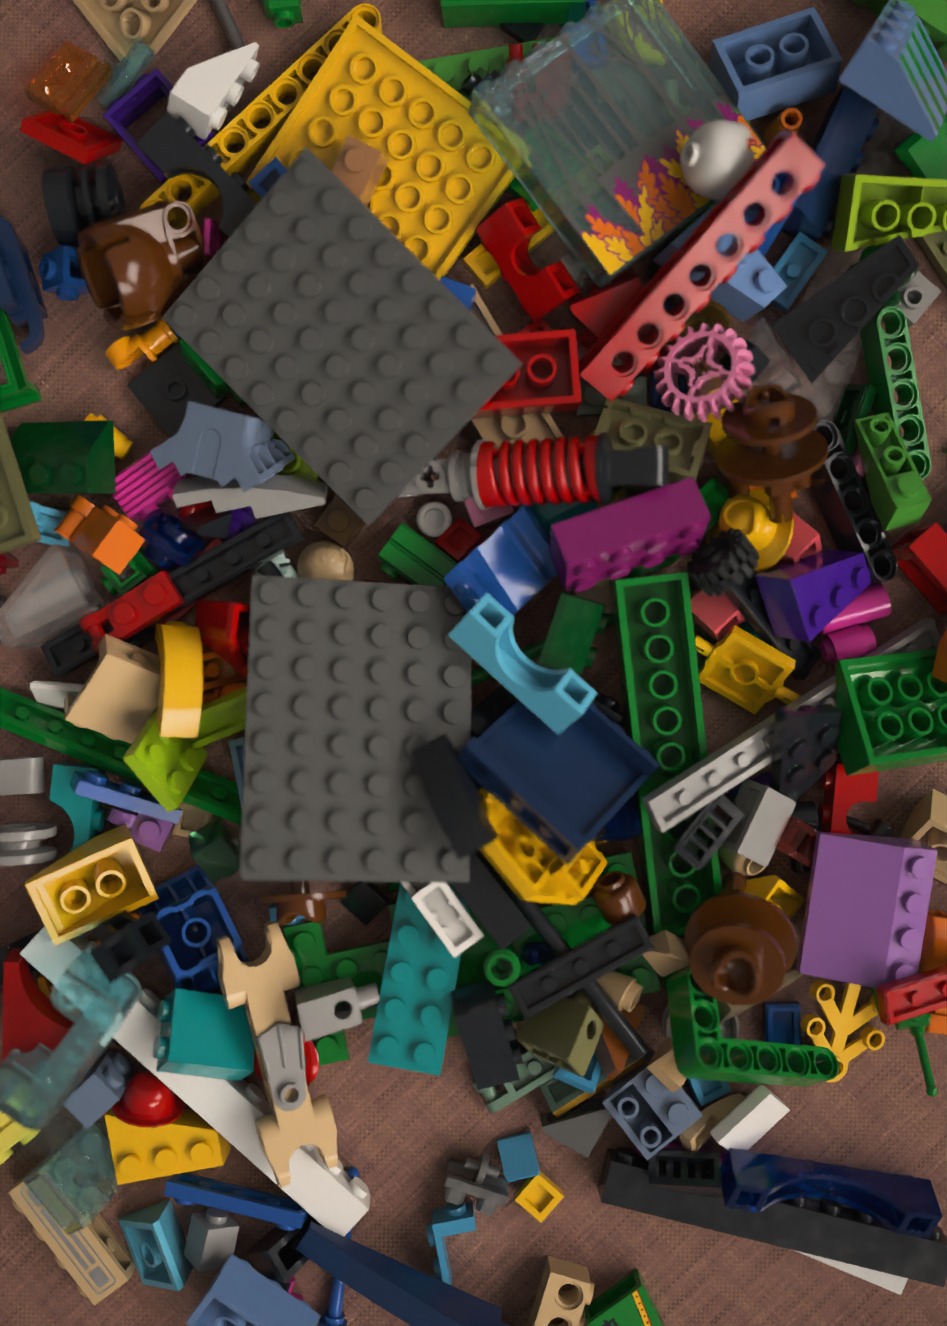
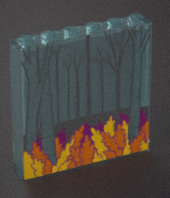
[468,0,766,290]

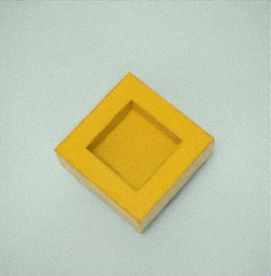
[514,1171,564,1223]

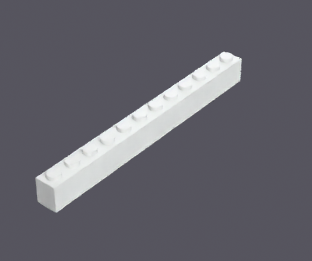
[19,926,371,1236]

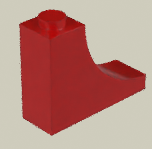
[1,949,103,1066]

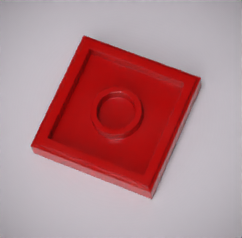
[20,108,122,164]

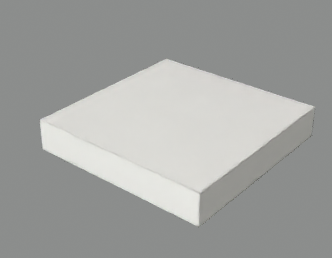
[710,1084,790,1158]

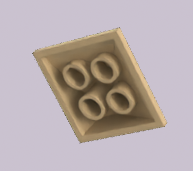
[73,0,197,79]

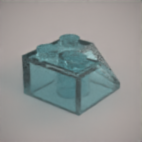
[22,1124,120,1235]

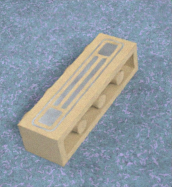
[8,1153,136,1306]

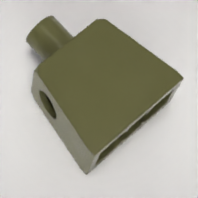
[515,989,604,1078]

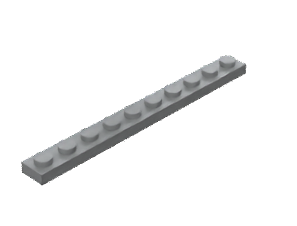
[642,618,941,833]

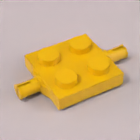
[695,624,801,715]

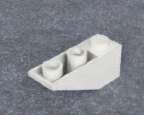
[167,42,260,140]

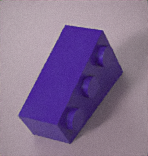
[755,549,872,642]

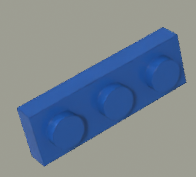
[70,770,183,824]

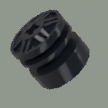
[42,161,126,246]

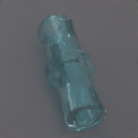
[96,38,157,109]

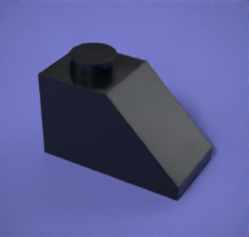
[246,1214,323,1283]

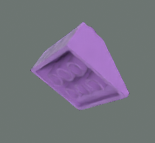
[796,832,938,988]

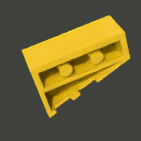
[104,1107,231,1185]

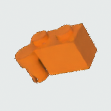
[54,494,145,575]

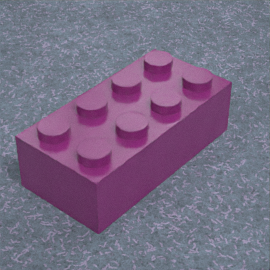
[550,477,710,592]

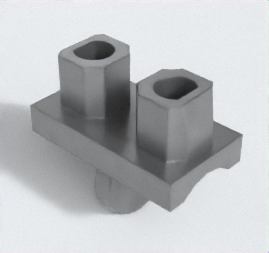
[444,1151,508,1216]

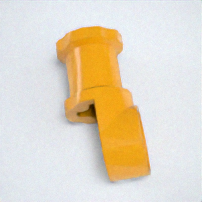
[105,319,180,370]

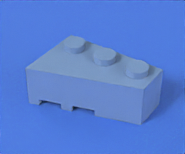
[652,201,787,322]

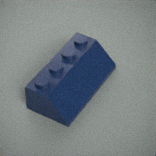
[780,84,879,242]

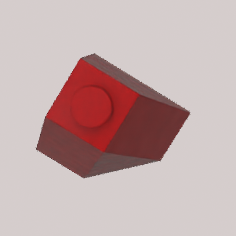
[568,266,667,373]
[195,600,250,678]

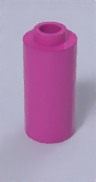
[818,582,891,635]

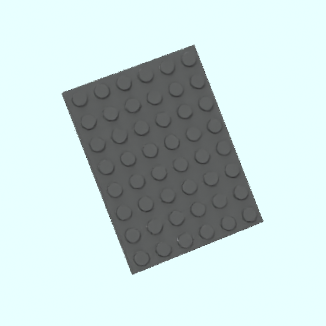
[162,147,523,525]
[239,575,471,883]

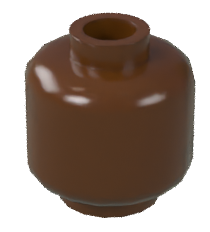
[593,871,646,925]

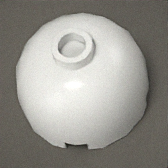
[681,120,754,201]

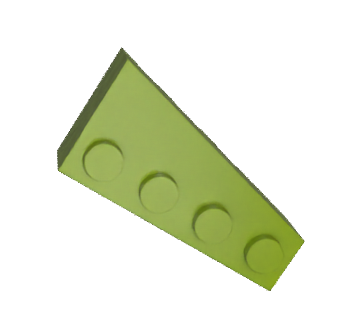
[831,174,947,252]

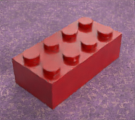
[472,329,581,419]

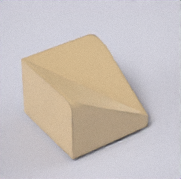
[642,930,690,977]

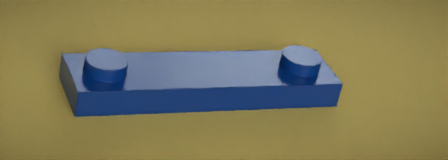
[164,1172,309,1231]

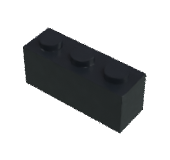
[451,981,523,1090]

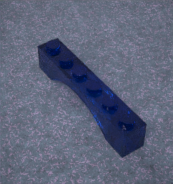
[721,1148,943,1238]

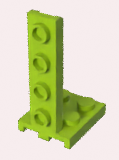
[123,686,247,812]

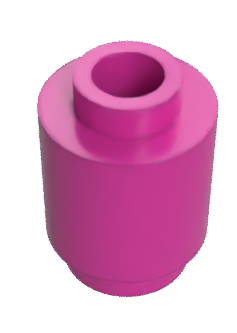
[820,624,877,667]

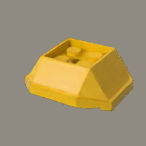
[479,787,608,905]

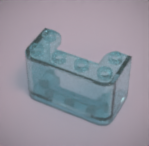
[0,945,141,1130]

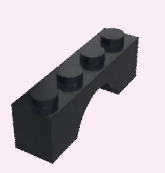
[136,112,262,240]

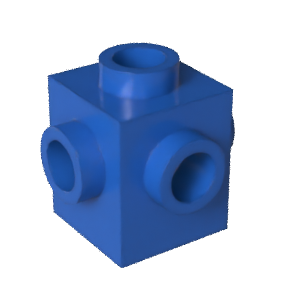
[39,245,89,301]

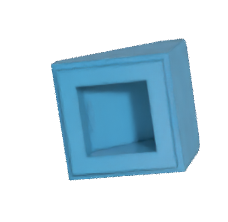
[497,1131,540,1182]

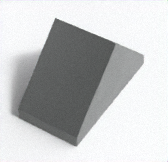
[540,1096,612,1158]

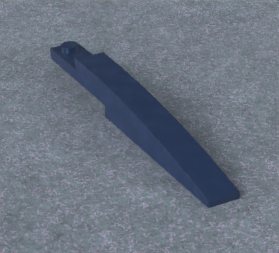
[296,1222,511,1326]

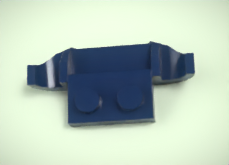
[0,215,49,355]

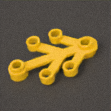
[800,980,885,1083]

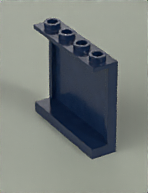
[459,667,660,865]

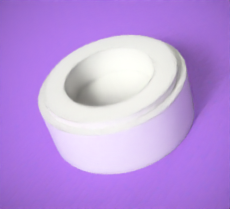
[417,502,452,538]

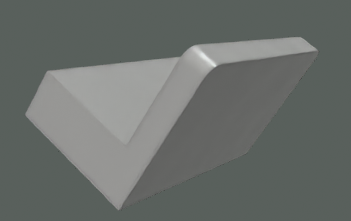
[721,779,796,867]

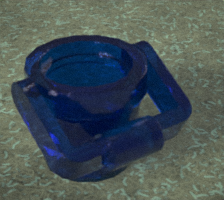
[139,509,206,571]

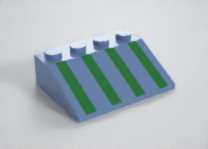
[839,0,947,142]

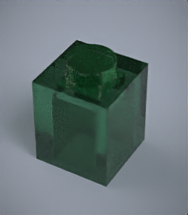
[188,818,240,883]

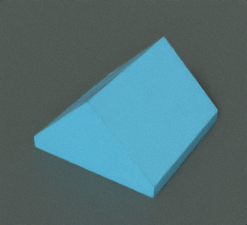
[118,1199,193,1291]

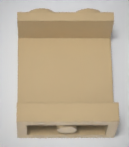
[64,634,160,744]

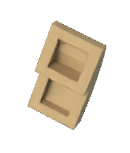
[679,1093,745,1151]

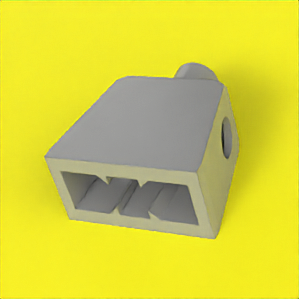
[294,977,380,1042]

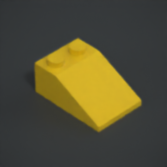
[25,823,159,946]

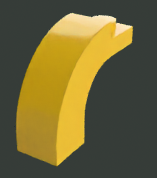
[154,621,203,738]

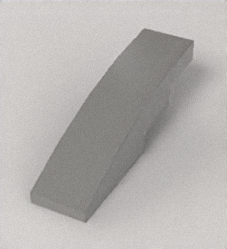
[172,475,328,519]

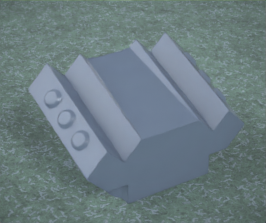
[150,401,295,492]

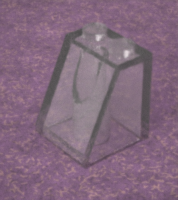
[0,544,106,649]

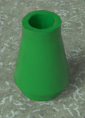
[484,949,521,987]

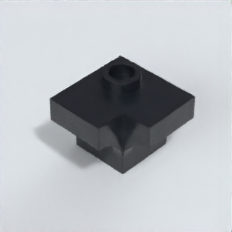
[90,910,173,983]

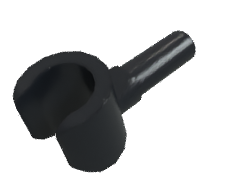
[846,815,892,837]

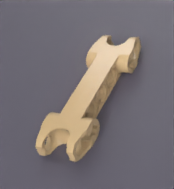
[216,921,338,1188]

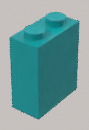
[153,988,255,1081]

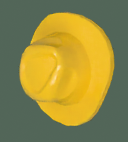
[706,489,794,572]

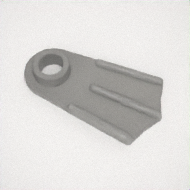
[257,1022,306,1111]

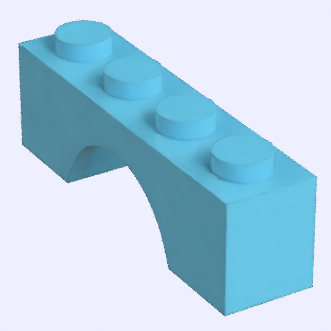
[448,593,597,735]

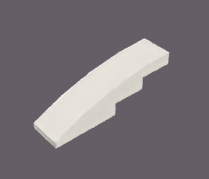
[401,882,484,958]

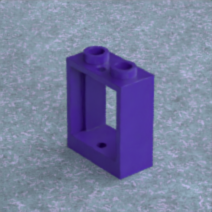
[103,68,215,186]

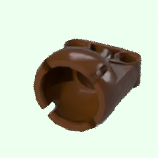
[77,200,209,330]

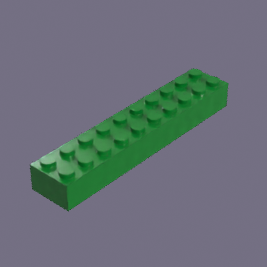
[609,572,722,936]

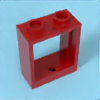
[891,523,947,615]

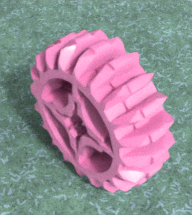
[654,322,755,423]

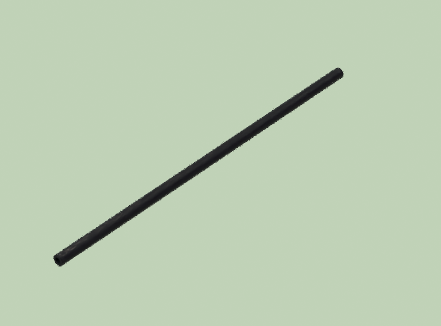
[257,560,649,1060]

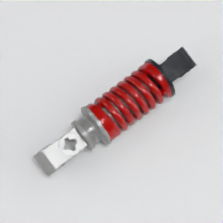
[398,433,669,510]

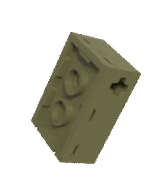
[590,398,712,493]

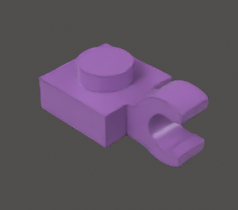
[107,806,174,853]

